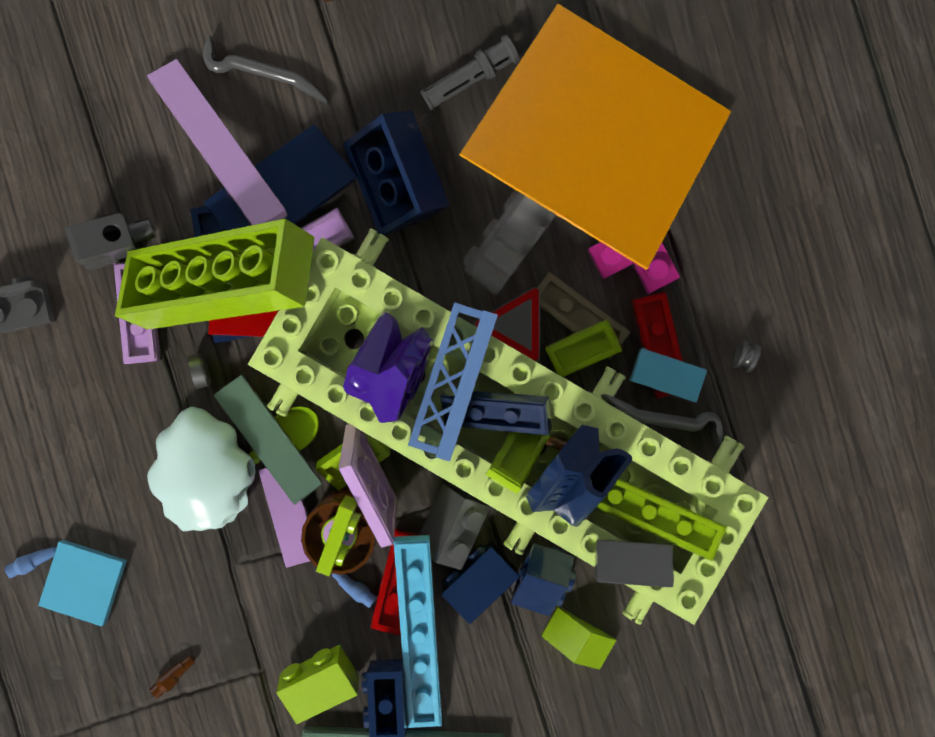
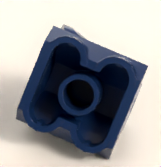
[526,425,632,527]

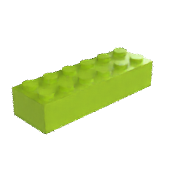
[115,219,315,330]

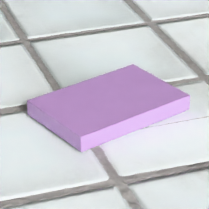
[339,424,397,548]

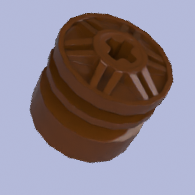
[301,488,377,575]

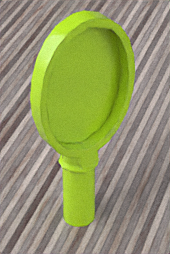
[248,406,320,465]

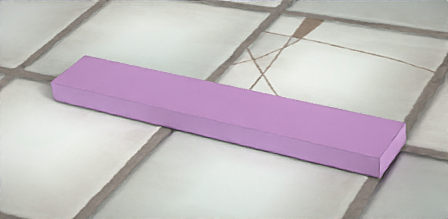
[147,59,287,225]

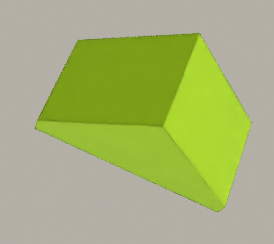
[541,606,617,670]

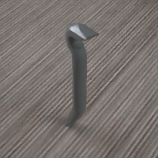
[203,35,329,105]
[601,394,723,446]

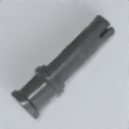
[420,34,520,111]

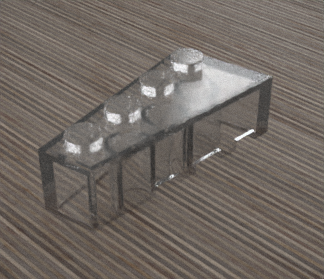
[462,191,557,297]

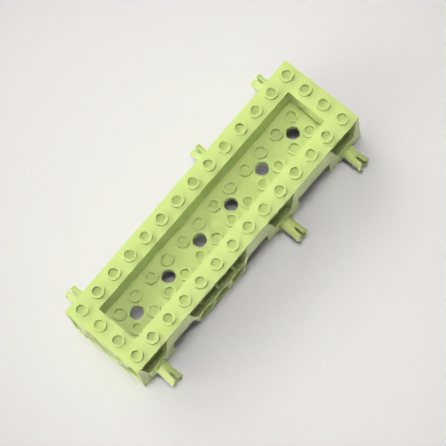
[248,228,769,625]

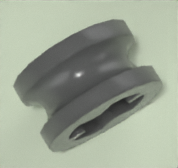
[732,339,761,373]

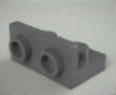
[0,276,55,334]

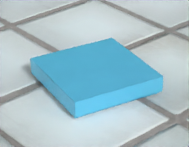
[38,540,127,626]

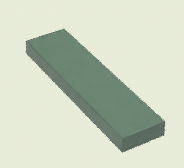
[214,375,323,505]

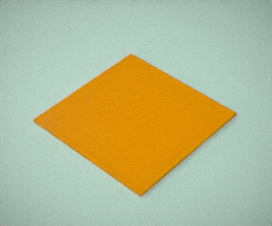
[459,4,731,270]

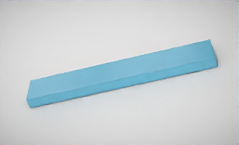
[394,535,442,728]

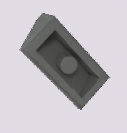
[594,539,674,587]

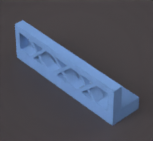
[408,302,498,462]

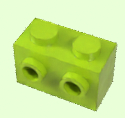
[276,644,359,724]

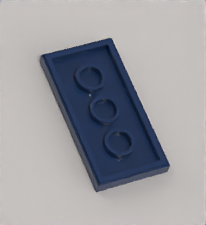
[204,124,357,231]

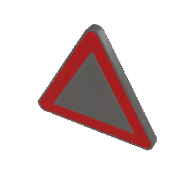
[474,287,540,362]

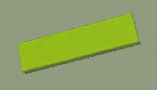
[596,479,727,561]

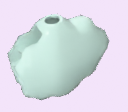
[147,407,255,531]

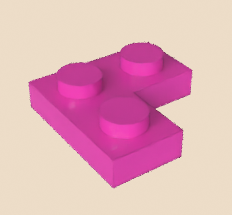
[588,242,680,294]

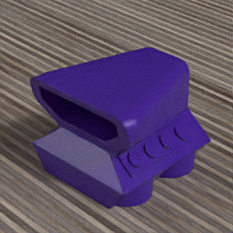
[343,313,434,423]

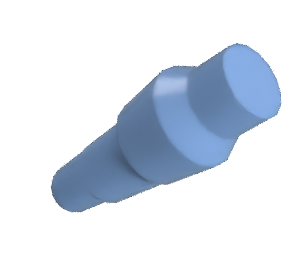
[4,547,56,578]
[332,574,377,608]

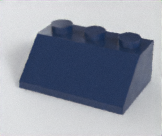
[343,110,450,236]

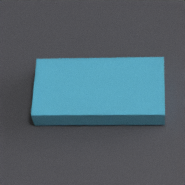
[629,348,707,403]

